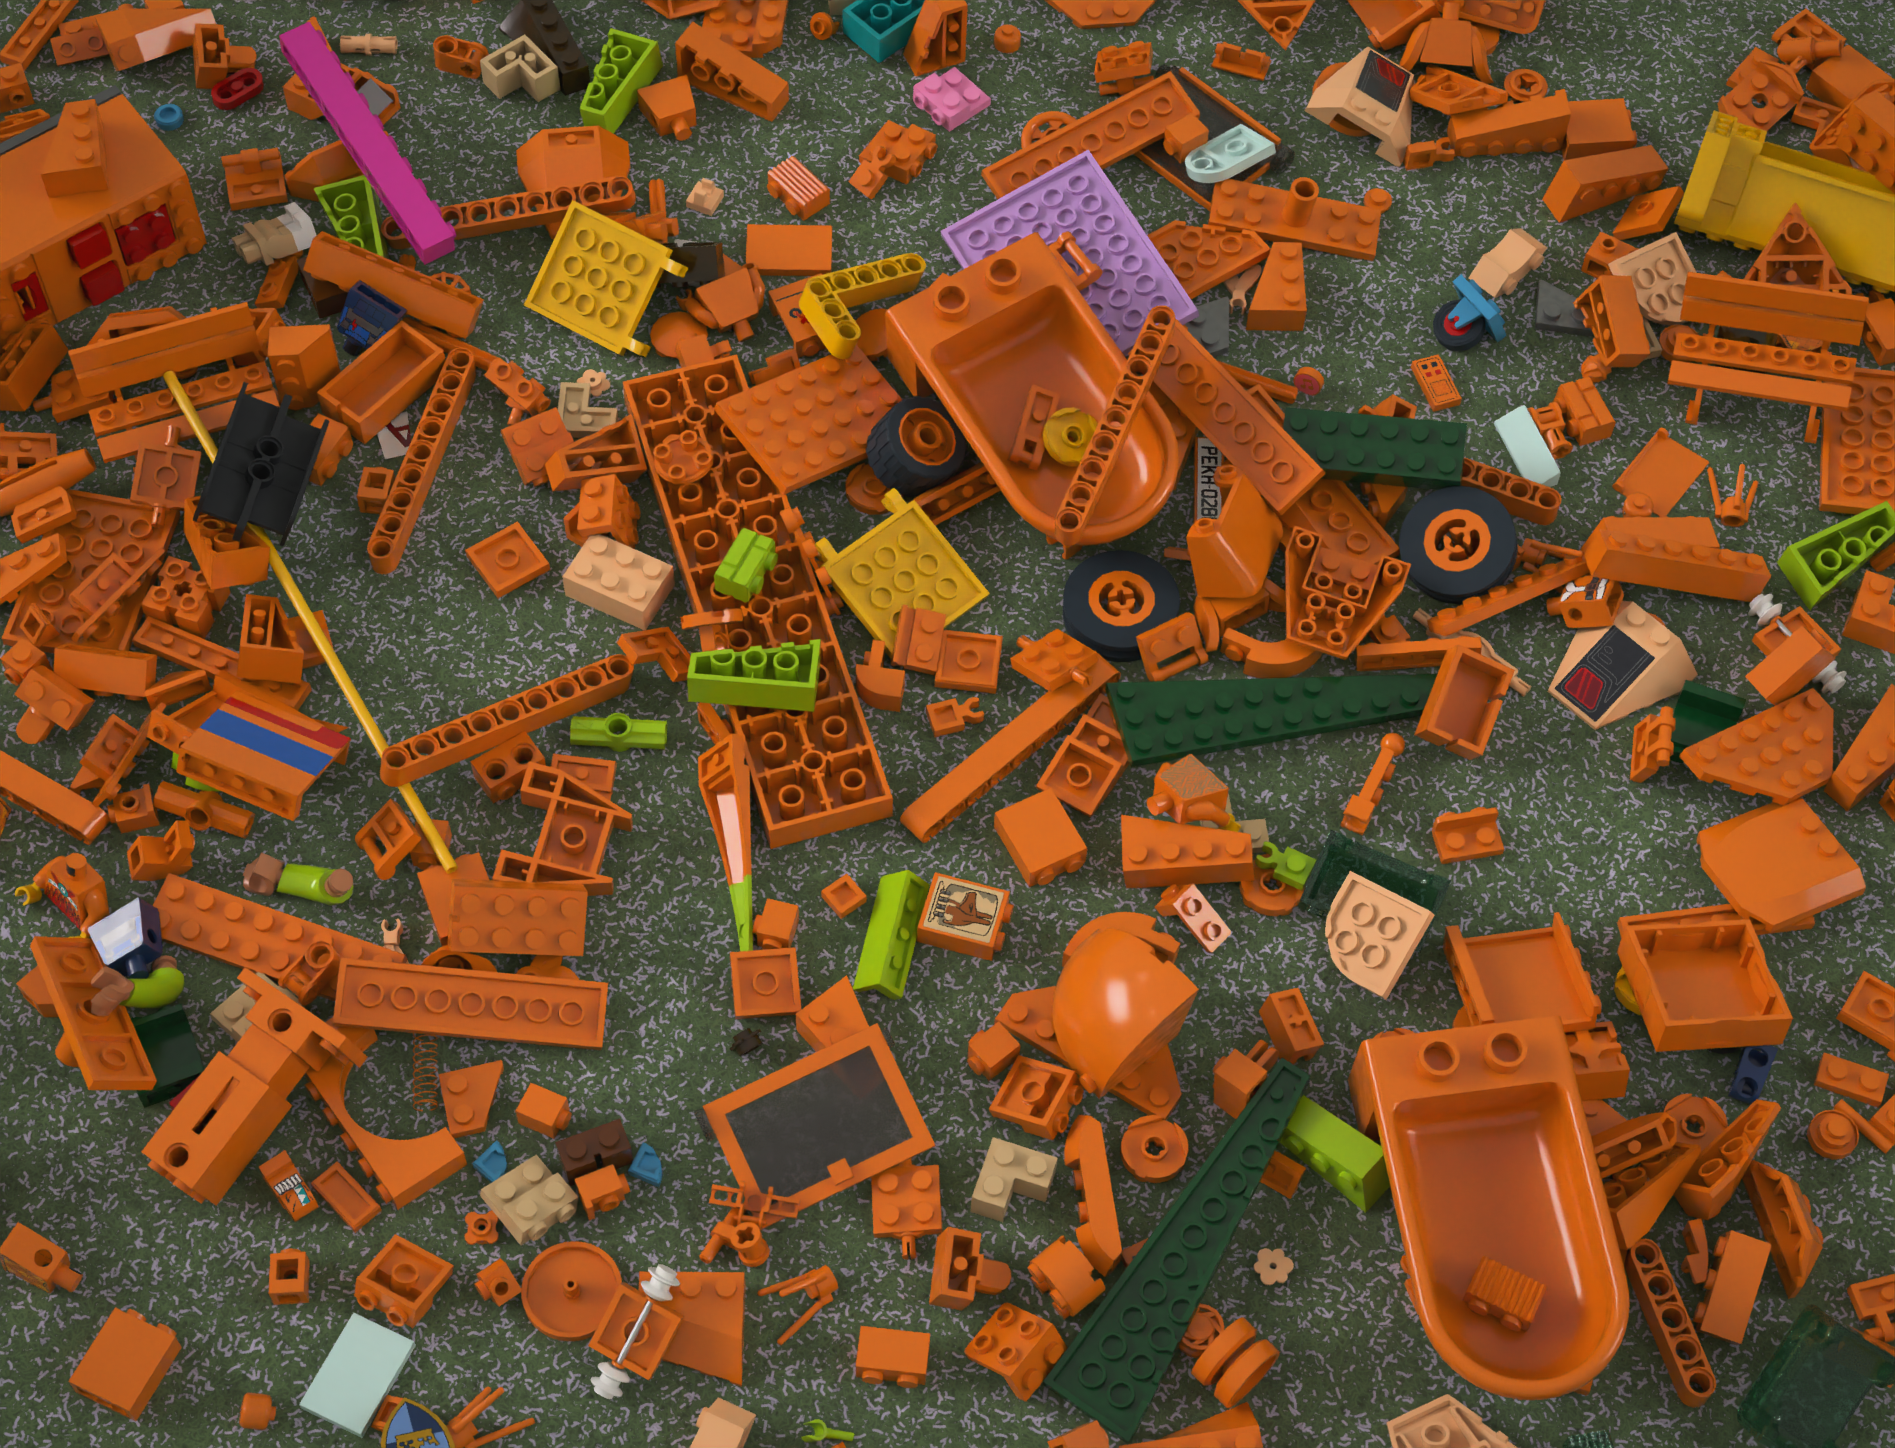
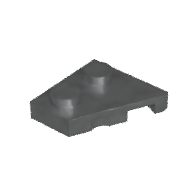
[1535,280,1593,336]
[1185,296,1229,357]

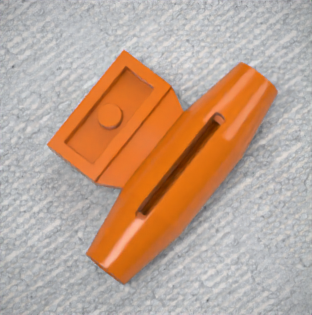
[0,448,96,544]

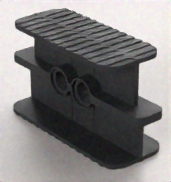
[192,382,329,547]

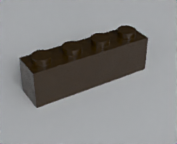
[499,0,590,96]
[656,242,725,288]

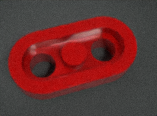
[211,68,264,110]

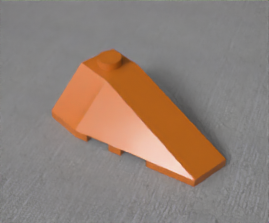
[1603,1142,1702,1249]

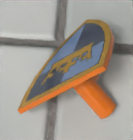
[381,1397,455,1448]

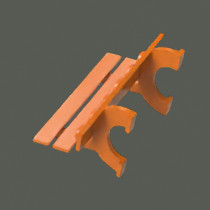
[1667,272,1869,444]
[68,302,280,472]

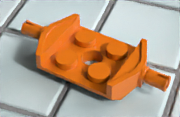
[1718,56,1807,131]

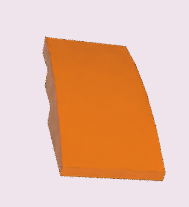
[1036,693,1130,817]

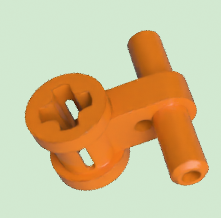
[699,1208,770,1267]

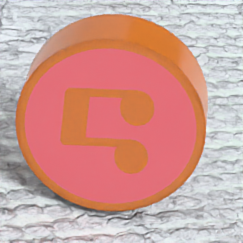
[1293,367,1324,396]

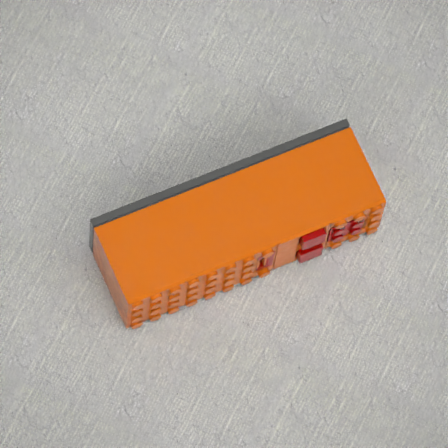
[0,85,207,354]

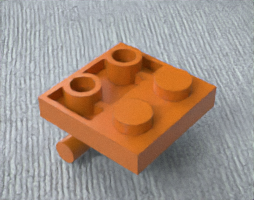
[1094,41,1154,96]
[221,148,288,211]

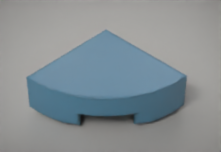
[472,1140,507,1183]
[628,1142,663,1187]

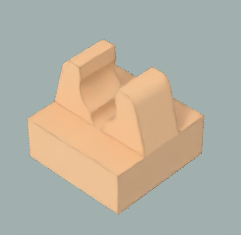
[686,178,724,216]

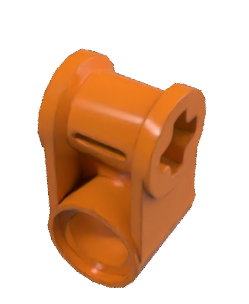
[433,35,489,79]
[278,940,341,1006]

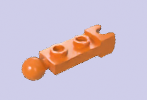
[1340,732,1405,835]

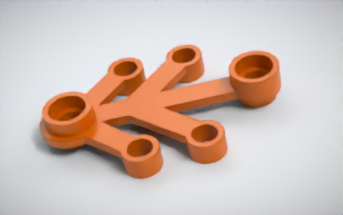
[780,507,844,616]

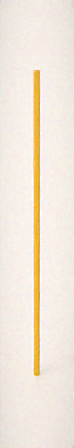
[163,371,458,874]

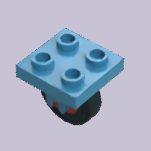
[1433,274,1507,352]

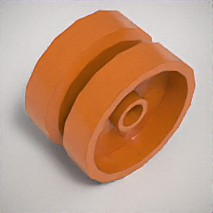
[1191,1317,1280,1408]

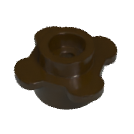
[729,1028,763,1057]

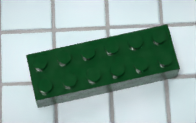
[1283,407,1467,490]

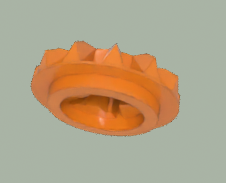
[1503,69,1548,103]

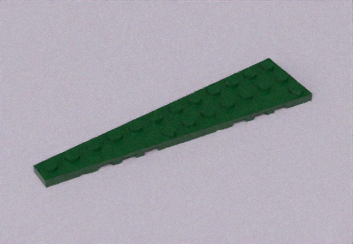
[1105,674,1437,767]
[1043,1058,1310,1444]

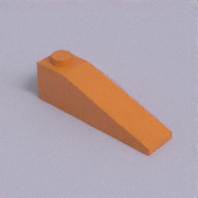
[95,8,216,71]
[1674,1099,1781,1220]

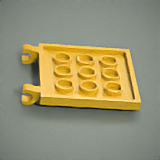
[524,200,688,357]
[815,488,990,659]

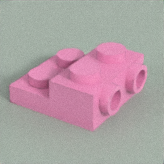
[913,67,991,132]

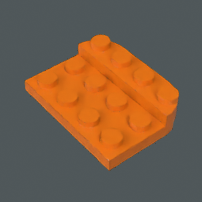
[702,0,789,58]

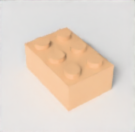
[562,534,675,630]

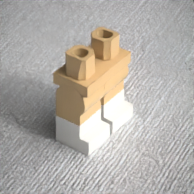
[232,202,317,266]

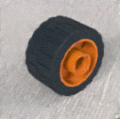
[866,396,967,497]

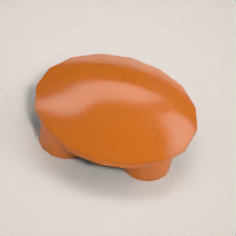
[650,311,708,359]
[653,430,714,484]

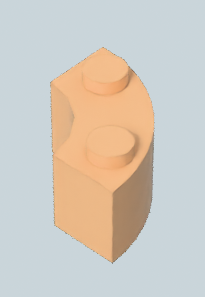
[1469,228,1547,298]
[689,1397,756,1448]

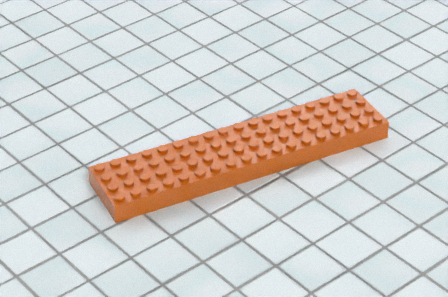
[623,354,893,849]

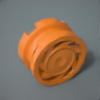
[1179,1303,1225,1358]

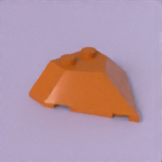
[1237,0,1316,51]
[1736,202,1852,319]

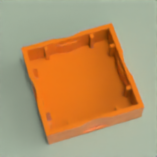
[1617,919,1793,1052]

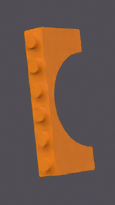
[304,1017,467,1210]

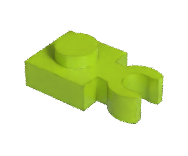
[1255,841,1317,891]

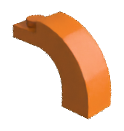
[1220,627,1323,679]
[1062,912,1180,967]

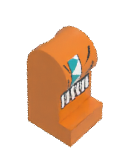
[259,1150,319,1222]

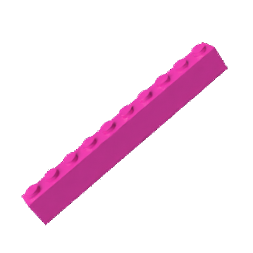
[279,22,456,265]

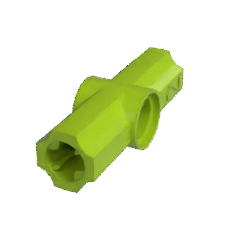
[570,713,668,752]

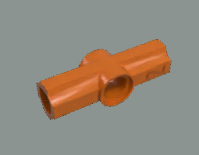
[153,781,255,839]

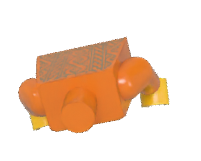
[1147,754,1242,832]

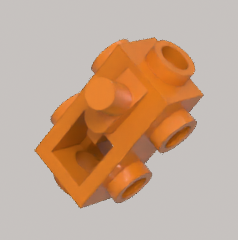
[484,357,551,426]

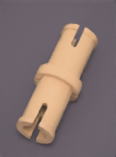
[340,34,398,56]

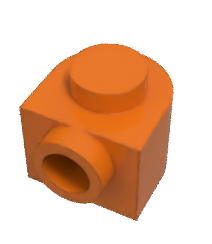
[474,1258,522,1307]

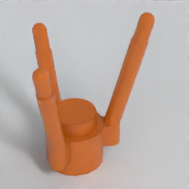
[1707,464,1758,527]
[1521,538,1584,594]
[757,1265,838,1345]
[446,1387,535,1448]

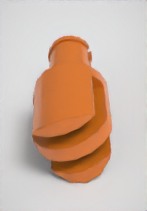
[1777,36,1843,65]

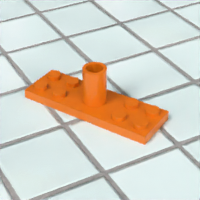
[1208,177,1381,261]
[30,936,157,1090]

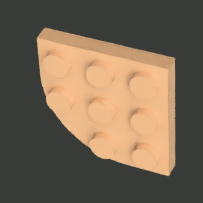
[1608,232,1710,325]
[1325,871,1435,1000]

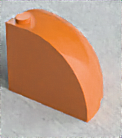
[1052,928,1199,1099]

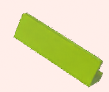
[853,869,930,1000]

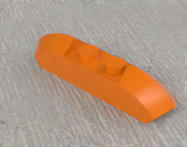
[907,462,1001,526]
[1591,1112,1677,1179]
[1064,1115,1122,1277]

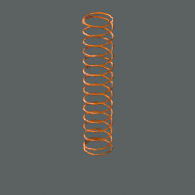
[412,1033,438,1111]

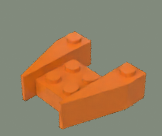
[492,761,633,896]

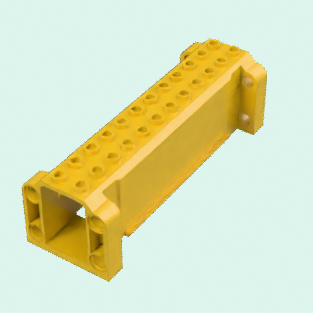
[1674,110,1895,293]

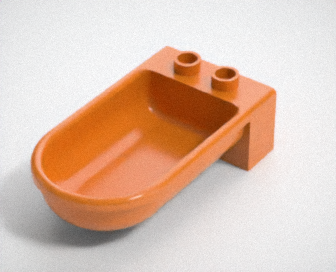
[885,232,1179,546]
[1348,1015,1630,1400]

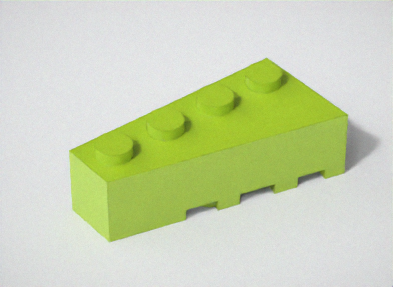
[579,28,663,134]
[314,175,389,259]
[1777,501,1895,610]
[687,639,821,712]
[1280,1095,1390,1213]

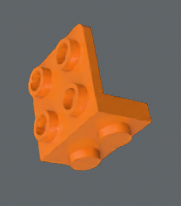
[577,474,641,549]
[964,1303,1068,1402]

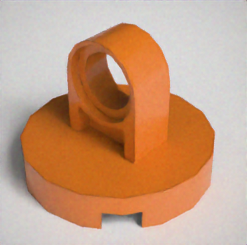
[680,608,743,652]

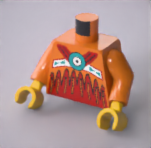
[15,852,109,938]

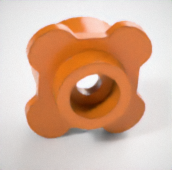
[464,1211,499,1245]

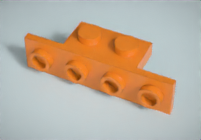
[69,547,165,644]
[79,702,166,808]

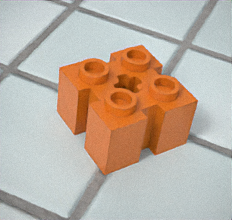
[141,556,231,639]

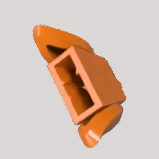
[1398,2,1494,84]
[1193,577,1286,653]

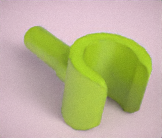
[802,1419,854,1443]

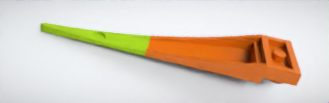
[698,733,753,951]

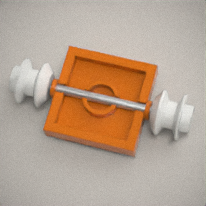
[1748,594,1847,693]
[588,1264,684,1399]

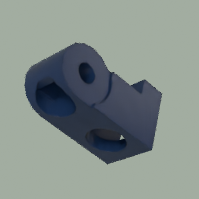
[1728,1045,1778,1105]

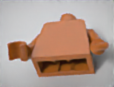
[676,263,765,343]

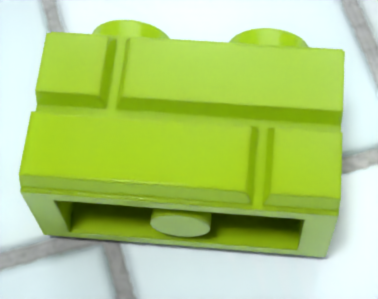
[714,528,778,603]

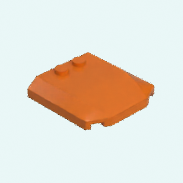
[1697,798,1866,933]

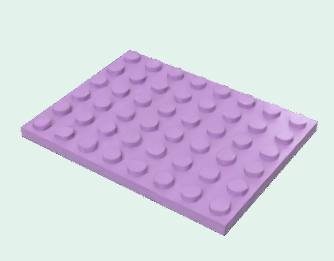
[940,150,1199,357]

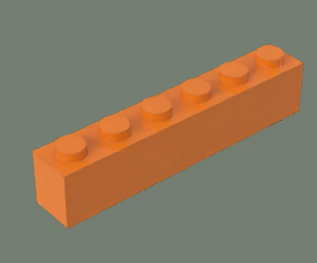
[303,231,484,339]
[1584,529,1771,602]

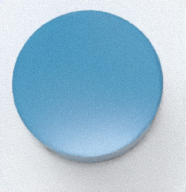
[154,104,184,131]

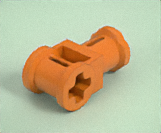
[1527,402,1573,460]

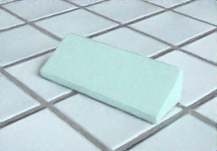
[1494,405,1561,487]

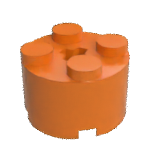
[1027,1235,1106,1320]

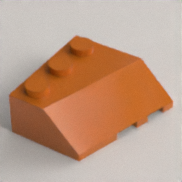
[638,1271,746,1387]

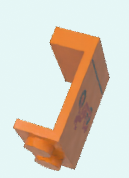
[768,273,826,358]

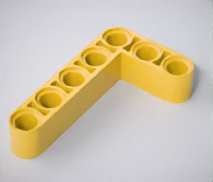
[799,253,926,359]

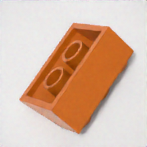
[268,324,341,410]

